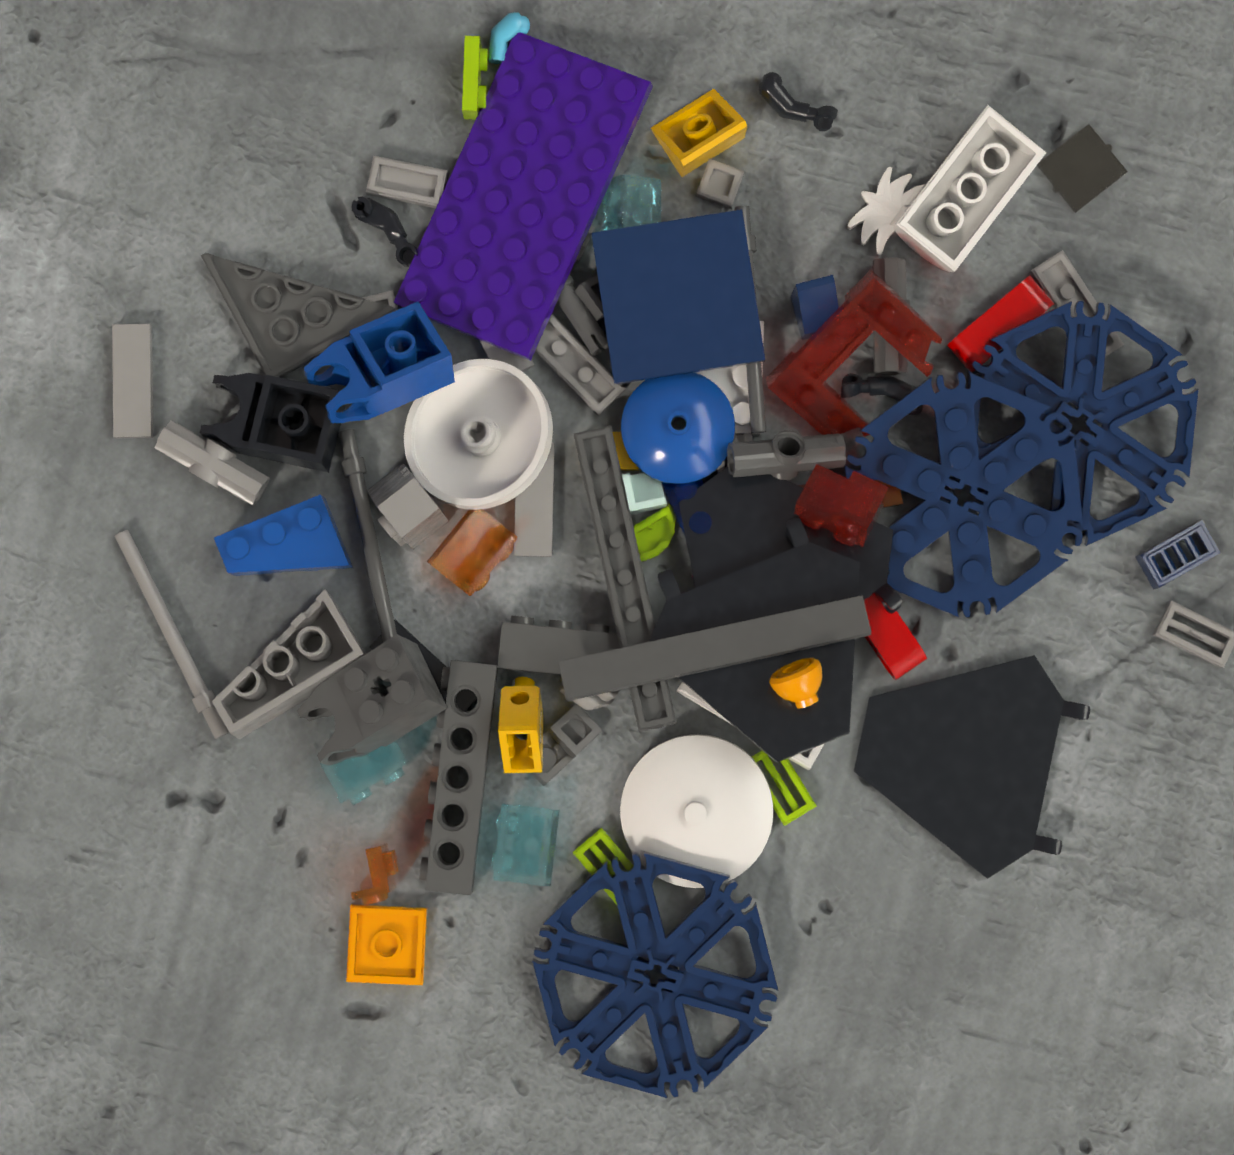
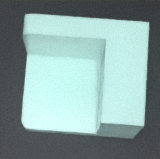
[622,473,667,515]

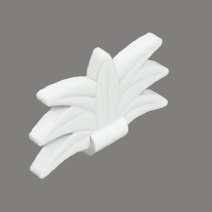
[847,167,926,256]

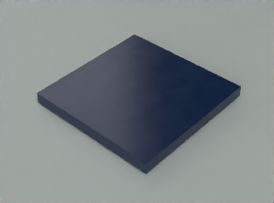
[591,209,765,385]

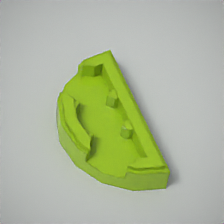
[633,505,675,562]

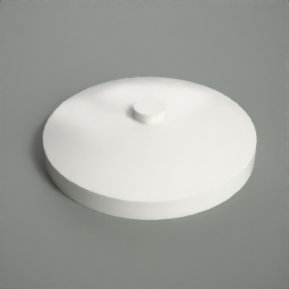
[404,359,553,510]
[620,734,773,888]

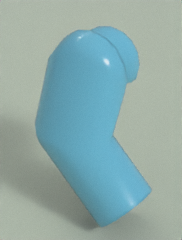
[488,12,530,64]

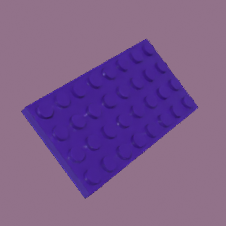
[393,32,653,361]

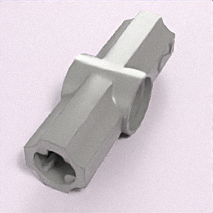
[154,420,270,506]

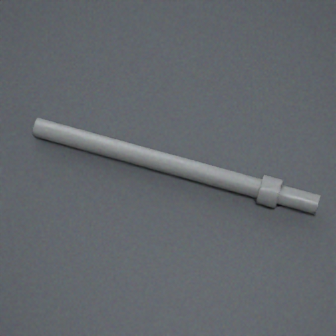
[115,530,229,739]

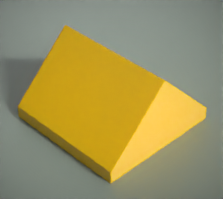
[651,88,747,177]

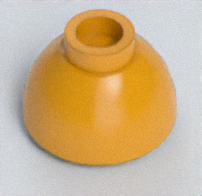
[769,658,822,709]

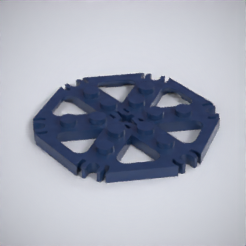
[966,301,1199,546]
[845,372,1084,617]
[532,851,778,1098]

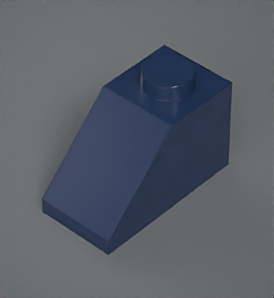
[790,275,841,343]

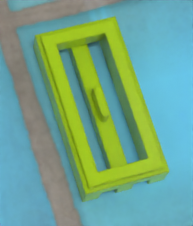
[752,750,817,826]
[572,827,634,905]

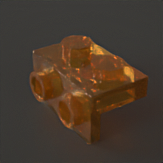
[427,509,518,596]
[351,843,400,905]

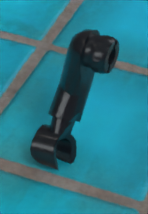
[759,72,838,132]
[351,196,418,267]
[841,373,923,415]

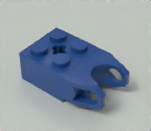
[304,302,455,423]

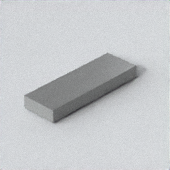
[1029,250,1124,357]
[535,314,626,416]
[112,324,153,439]
[514,443,555,557]

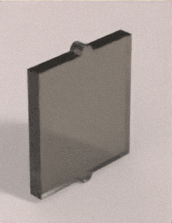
[1037,124,1128,213]

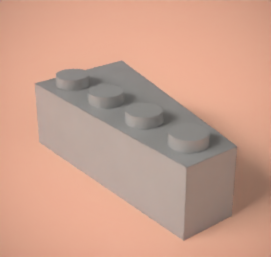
[367,463,449,549]
[212,589,366,739]

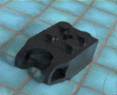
[200,373,346,473]

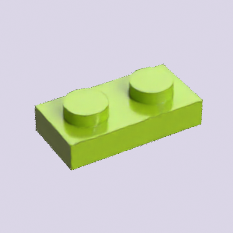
[462,36,488,120]

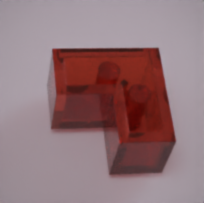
[794,464,889,547]

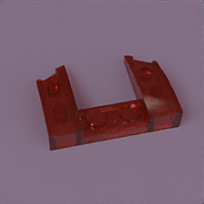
[766,270,943,437]

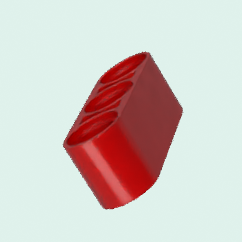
[947,275,1054,373]
[864,593,927,680]

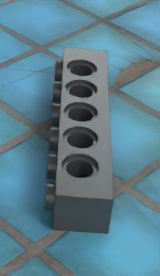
[419,660,498,895]

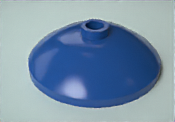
[621,372,735,484]

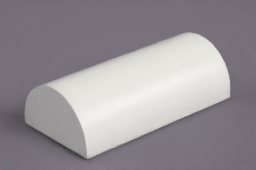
[894,105,1046,272]

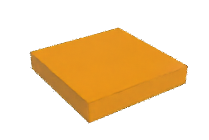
[346,904,427,985]

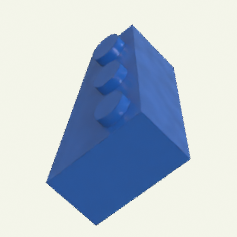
[214,494,353,576]

